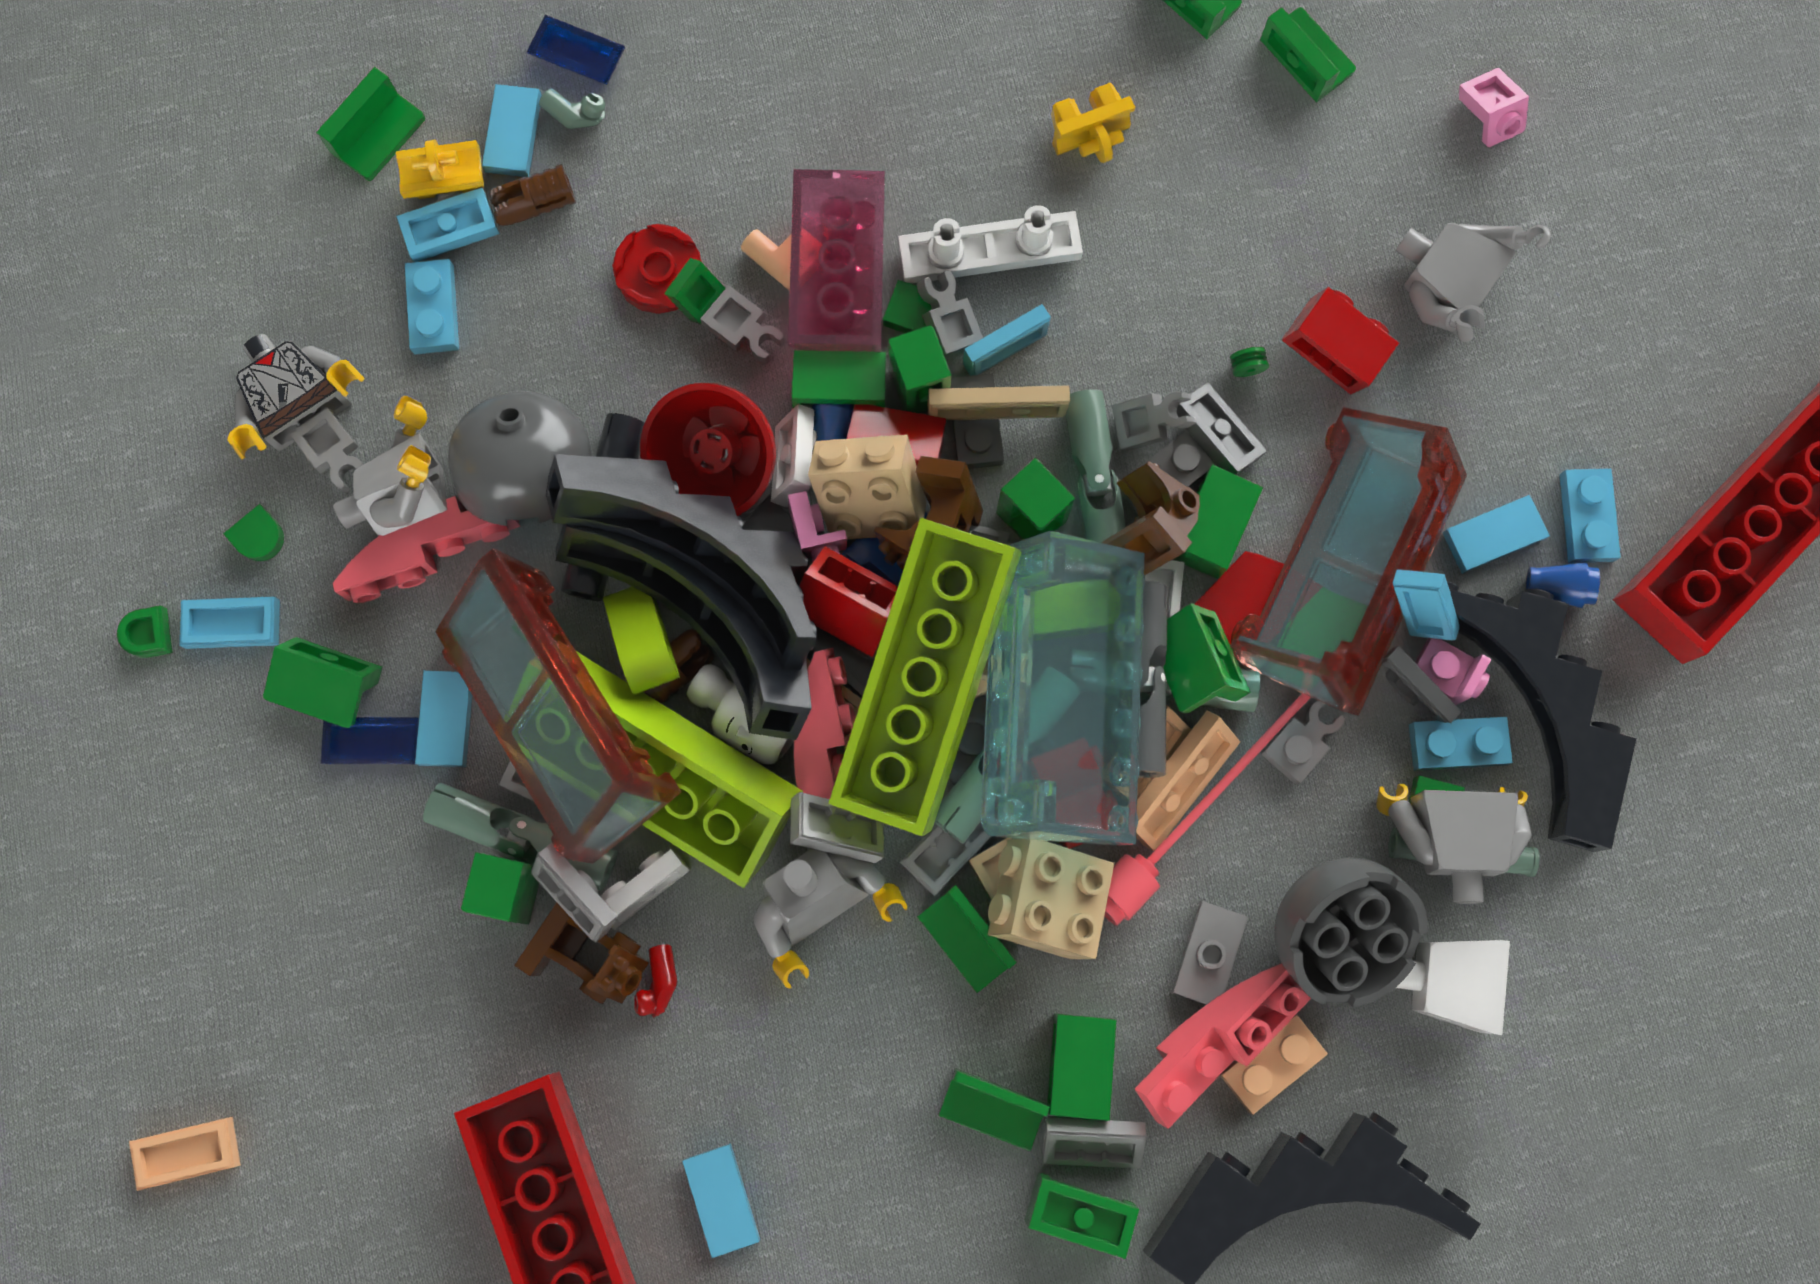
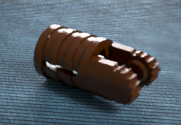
[489,164,576,227]
[626,628,715,704]

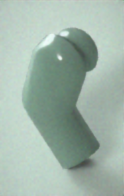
[539,88,606,129]

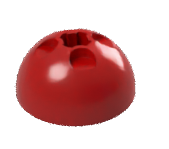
[640,382,776,516]

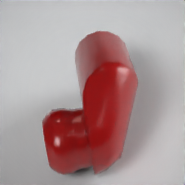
[634,944,678,1018]

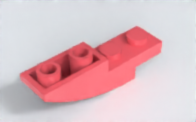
[332,496,521,603]
[794,647,856,799]
[1135,963,1311,1129]

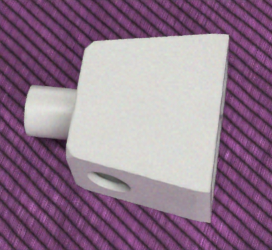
[1396,940,1510,1035]

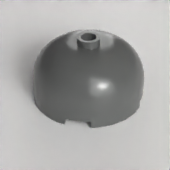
[448,391,593,526]
[1274,857,1428,1007]

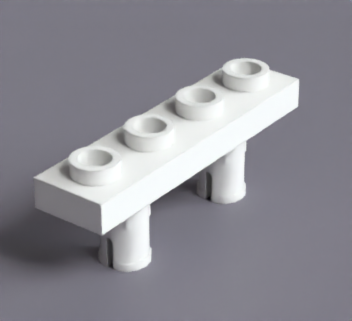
[898,205,1083,284]

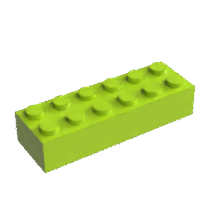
[828,518,1022,836]
[501,642,803,888]

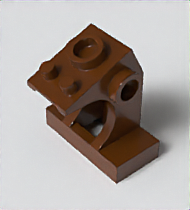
[874,456,984,571]
[1090,461,1200,590]
[514,903,649,1004]

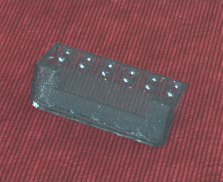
[981,531,1145,846]

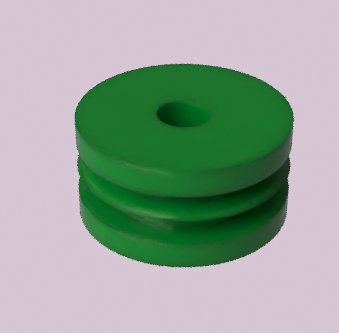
[1229,347,1269,377]

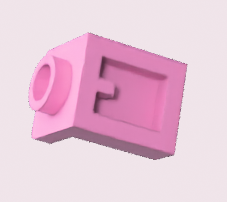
[1459,68,1529,147]
[788,491,847,562]
[1415,638,1491,705]

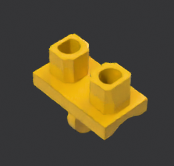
[1051,83,1135,163]
[396,139,484,199]

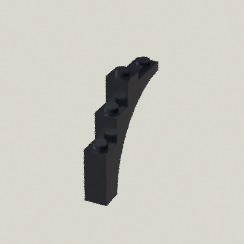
[546,454,817,670]
[555,524,812,740]
[1447,582,1637,852]
[1143,1112,1481,1284]

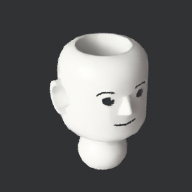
[687,665,794,765]

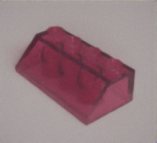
[788,169,885,352]

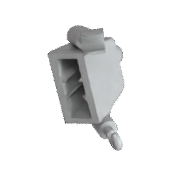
[1395,223,1551,342]

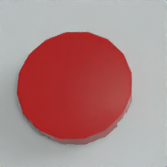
[612,224,702,314]

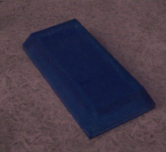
[527,14,625,85]
[320,717,419,765]

